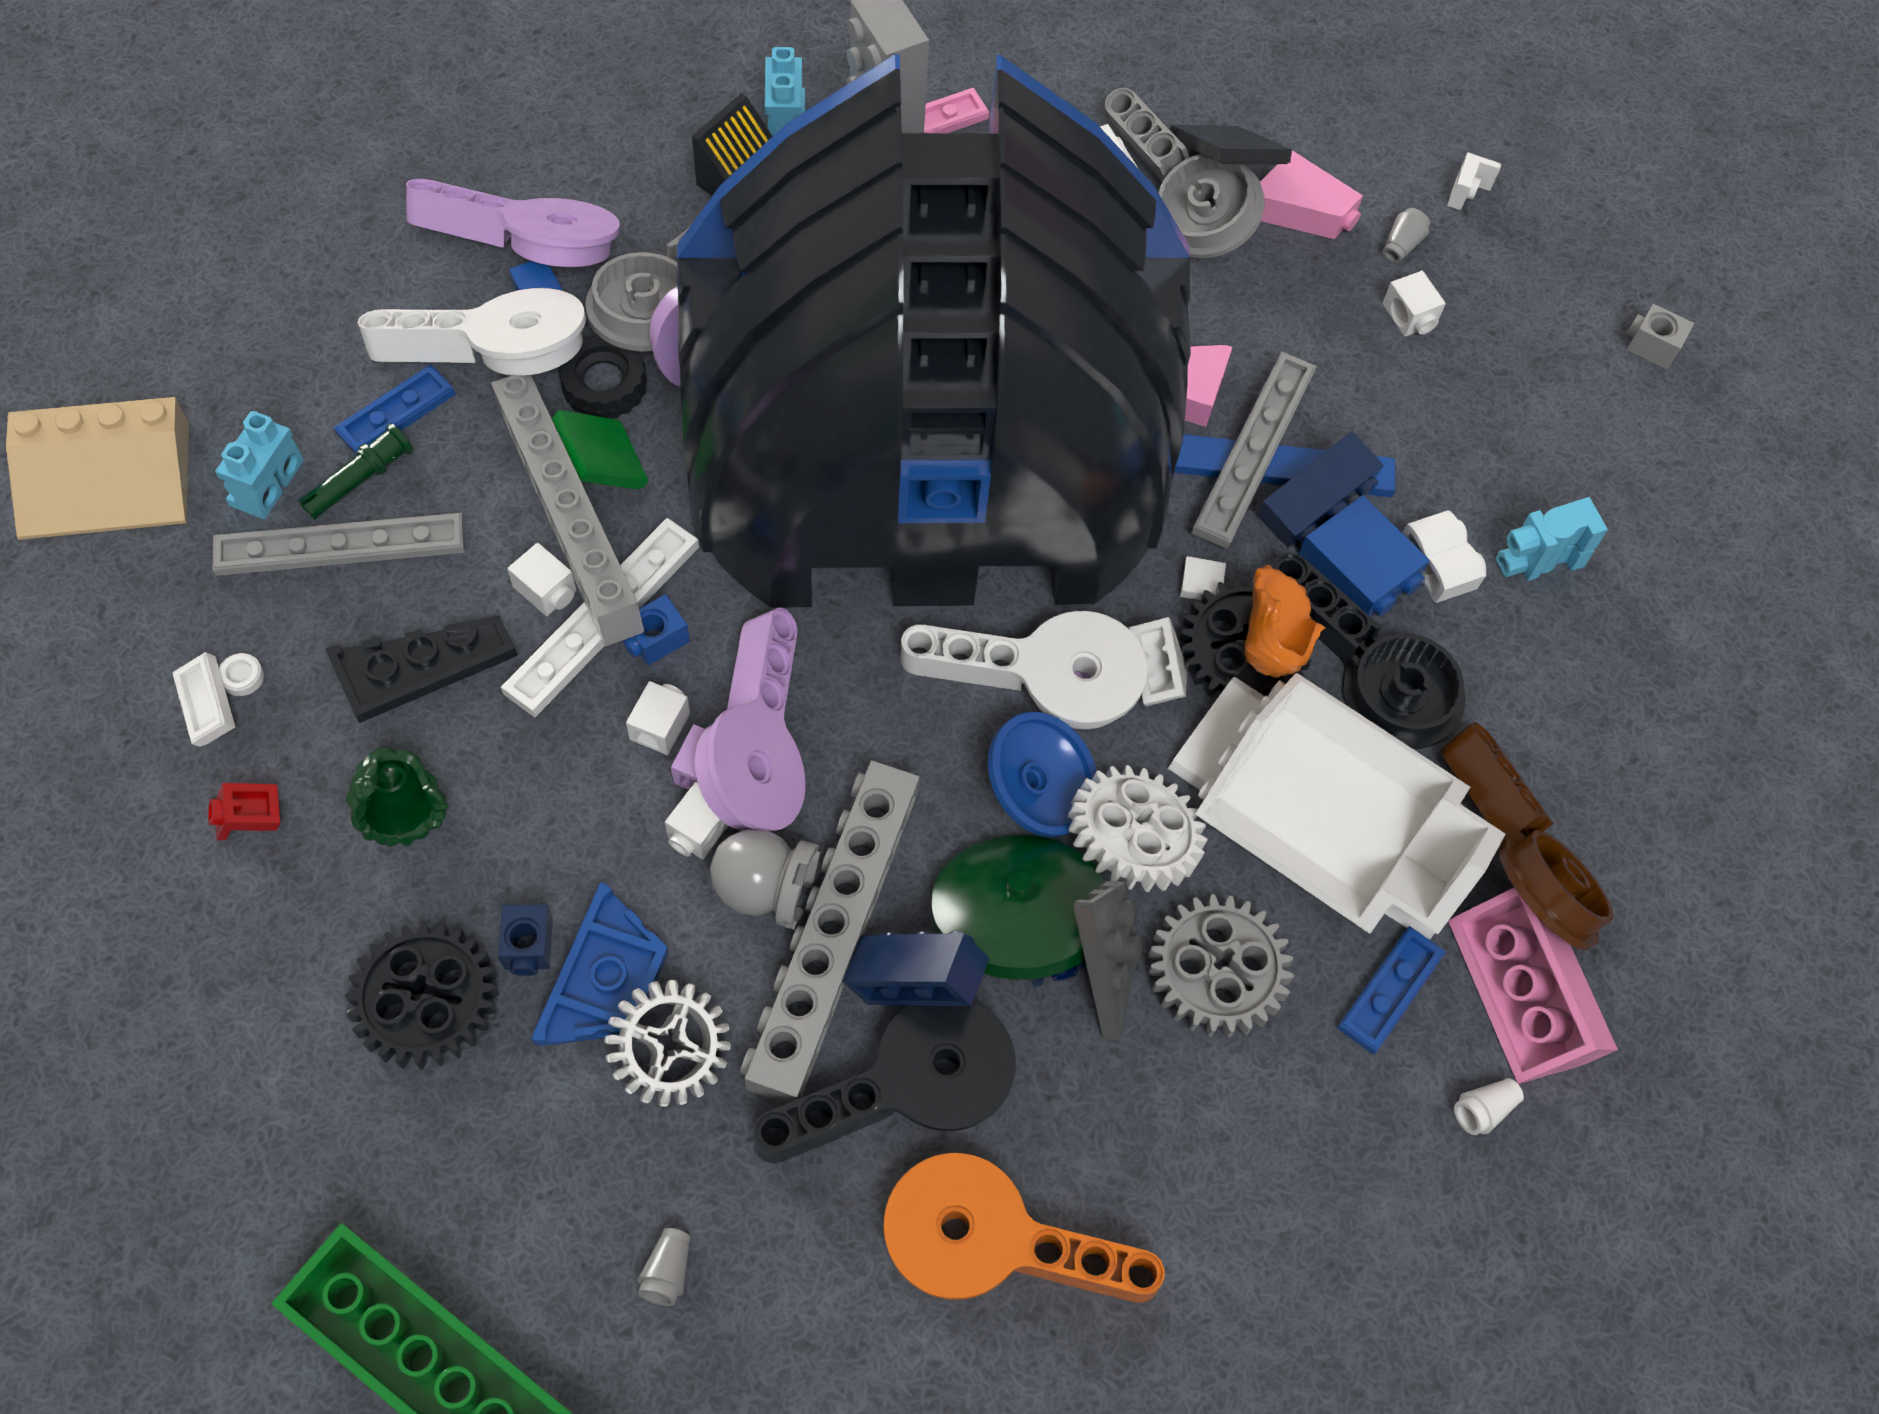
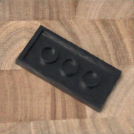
[1170,125,1292,164]

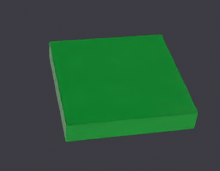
[551,410,649,490]

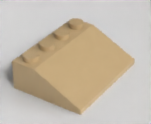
[6,397,189,540]

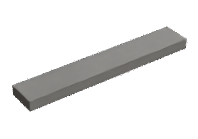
[1192,352,1317,549]
[213,512,465,576]

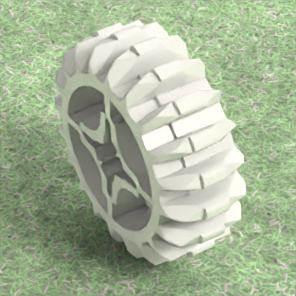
[604,980,731,1106]

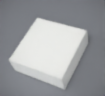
[1180,556,1226,601]

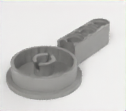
[1105,88,1265,259]
[585,228,689,351]

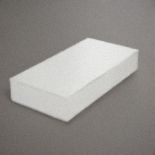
[172,652,235,747]

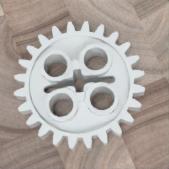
[1068,765,1207,892]

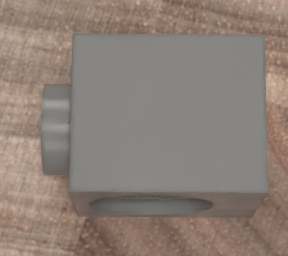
[1627,304,1694,370]

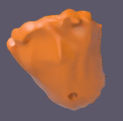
[1244,565,1325,677]

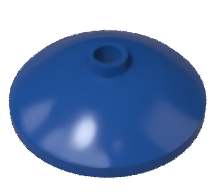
[988,712,1097,837]

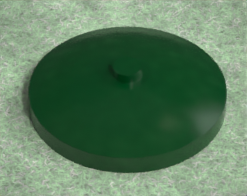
[932,835,1106,980]

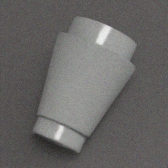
[1382,208,1430,264]
[637,1228,691,1306]

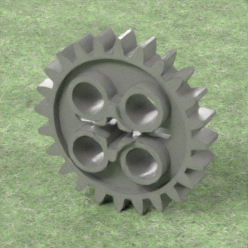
[1148,894,1294,1038]

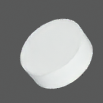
[219,653,264,696]

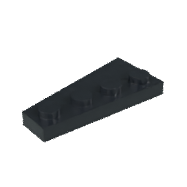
[325,615,518,723]

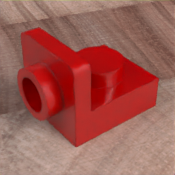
[208,783,280,840]

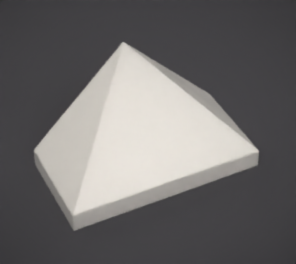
[1129,617,1187,706]

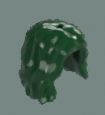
[346,747,449,846]

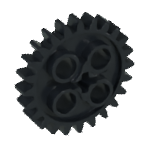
[1179,578,1315,696]
[345,921,499,1070]

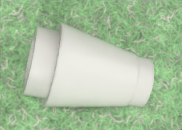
[1454,1078,1524,1135]

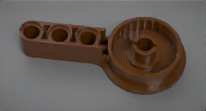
[1441,722,1614,950]

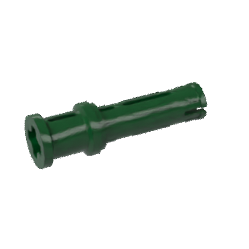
[297,423,414,520]

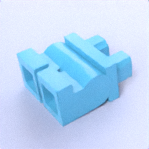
[765,47,805,136]
[215,411,304,520]
[1496,497,1608,581]

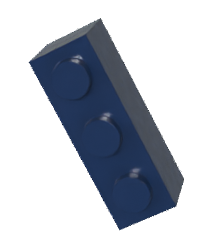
[1256,431,1384,548]
[842,931,989,1006]

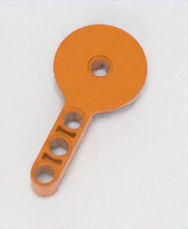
[884,1153,1165,1303]

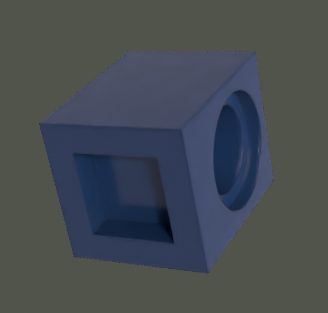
[498,904,553,976]

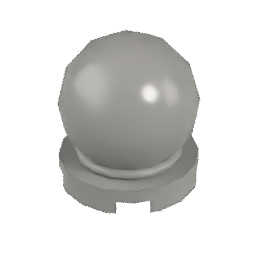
[710,828,820,930]

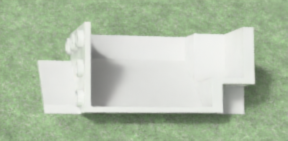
[1168,673,1505,940]

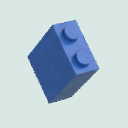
[1299,495,1430,617]

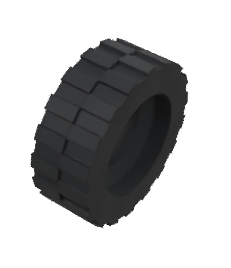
[558,334,647,419]

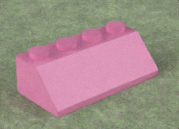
[1448,888,1618,1084]

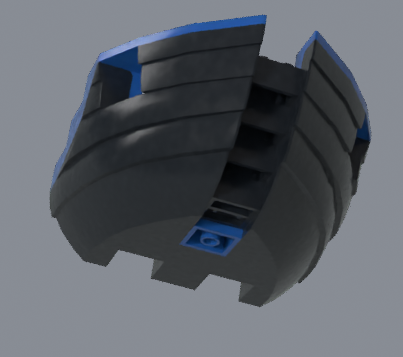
[677,54,1191,608]

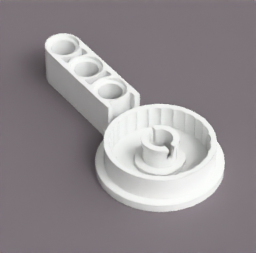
[358,288,586,376]
[900,611,1148,729]

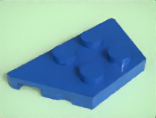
[531,882,669,1046]

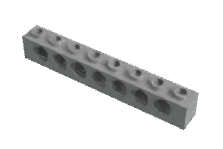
[491,375,644,647]
[740,760,920,1104]

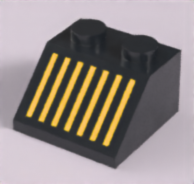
[692,93,773,196]

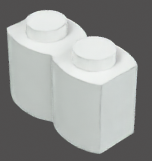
[1402,510,1486,603]

